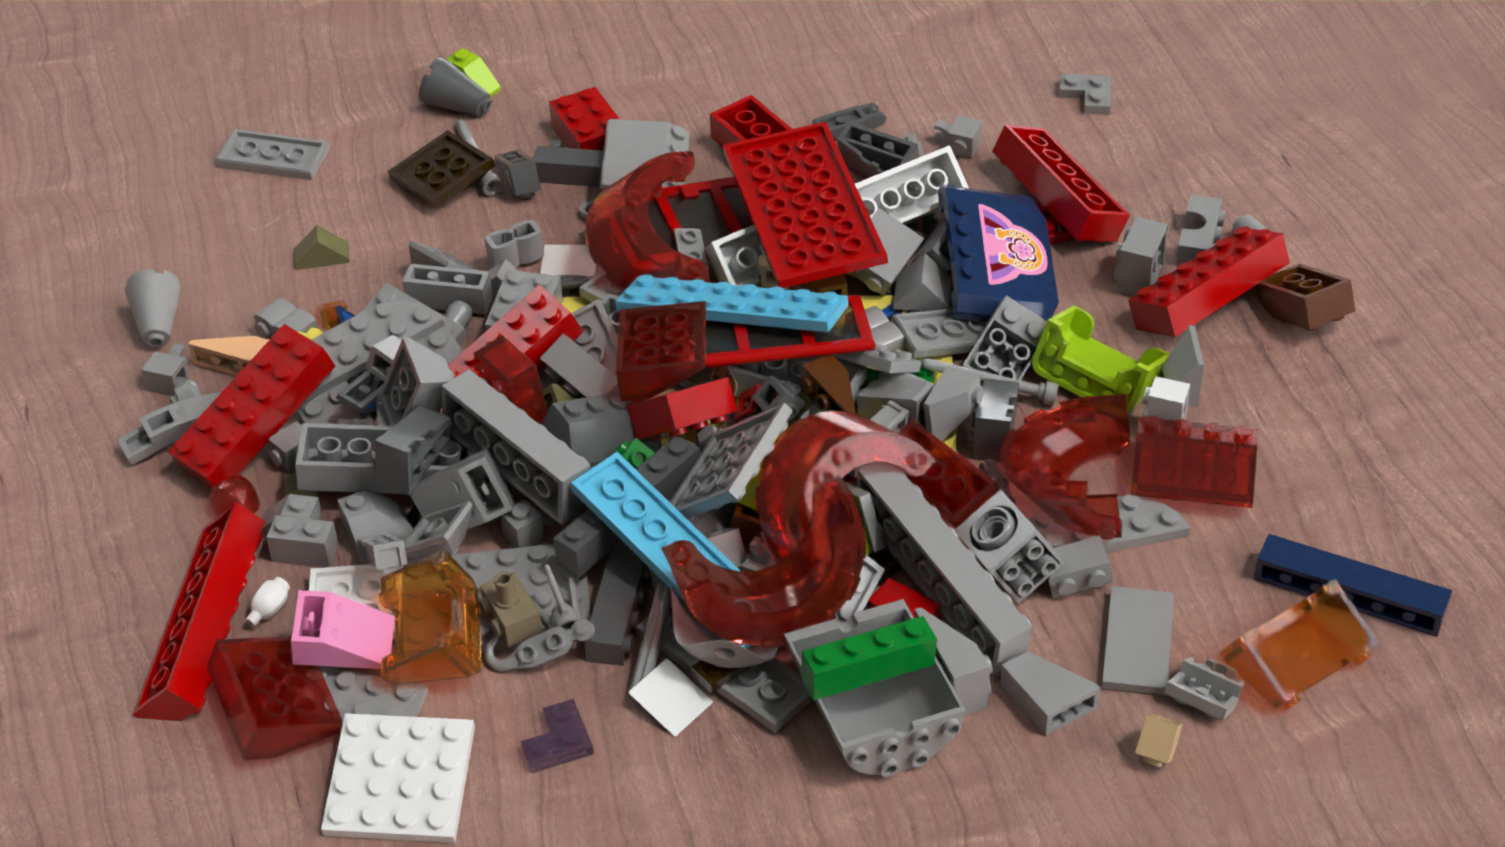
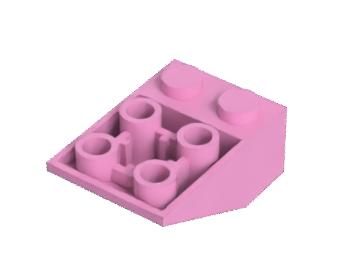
[291,590,395,670]

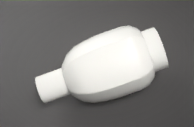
[245,577,290,628]

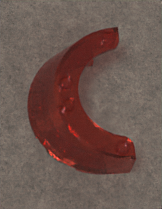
[585,151,710,291]
[1001,394,1130,540]
[755,411,936,589]
[661,475,866,648]

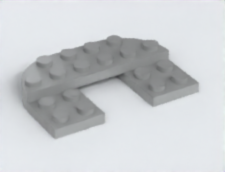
[296,300,463,426]

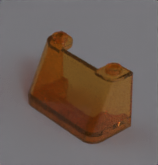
[379,549,482,685]
[1220,579,1380,711]

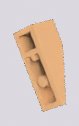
[188,336,269,376]

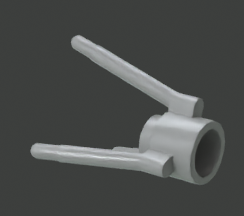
[532,564,582,630]

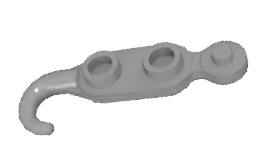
[484,619,595,672]

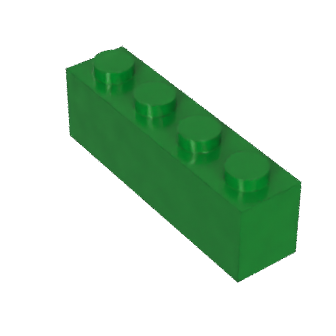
[801,616,937,701]

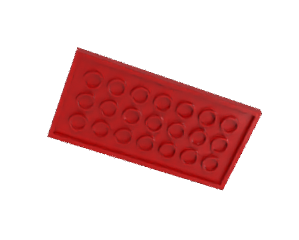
[723,121,888,288]

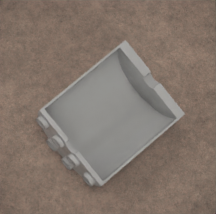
[784,599,966,777]

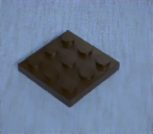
[387,130,495,208]

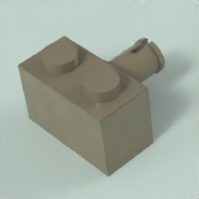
[478,571,543,647]

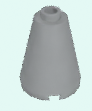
[125,269,181,348]

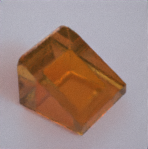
[318,300,348,329]

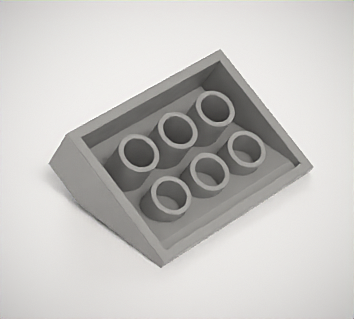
[599,119,690,215]

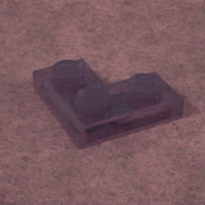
[521,699,594,773]

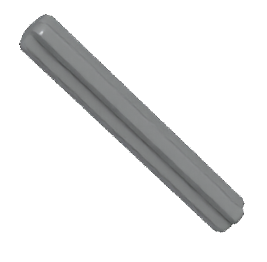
[629,582,672,698]

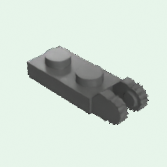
[812,103,887,138]

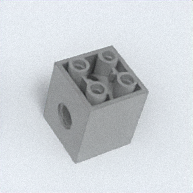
[955,490,1065,604]

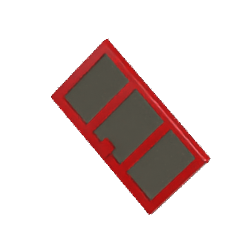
[601,177,753,273]
[674,295,876,370]

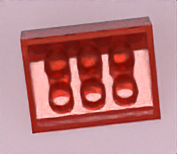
[616,301,706,402]
[1130,416,1258,508]
[207,637,343,760]

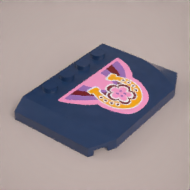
[938,184,1059,322]

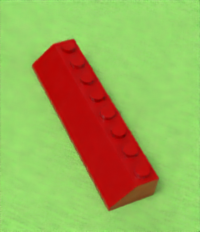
[132,502,265,721]

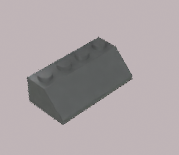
[541,389,662,467]

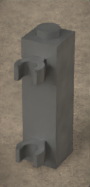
[533,139,603,187]

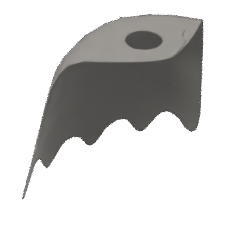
[671,586,796,668]

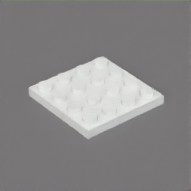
[321,713,475,843]

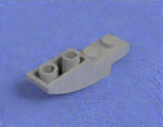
[117,393,220,465]

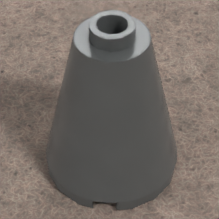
[418,57,492,116]

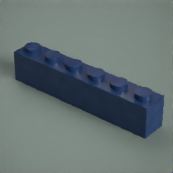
[1254,534,1452,637]

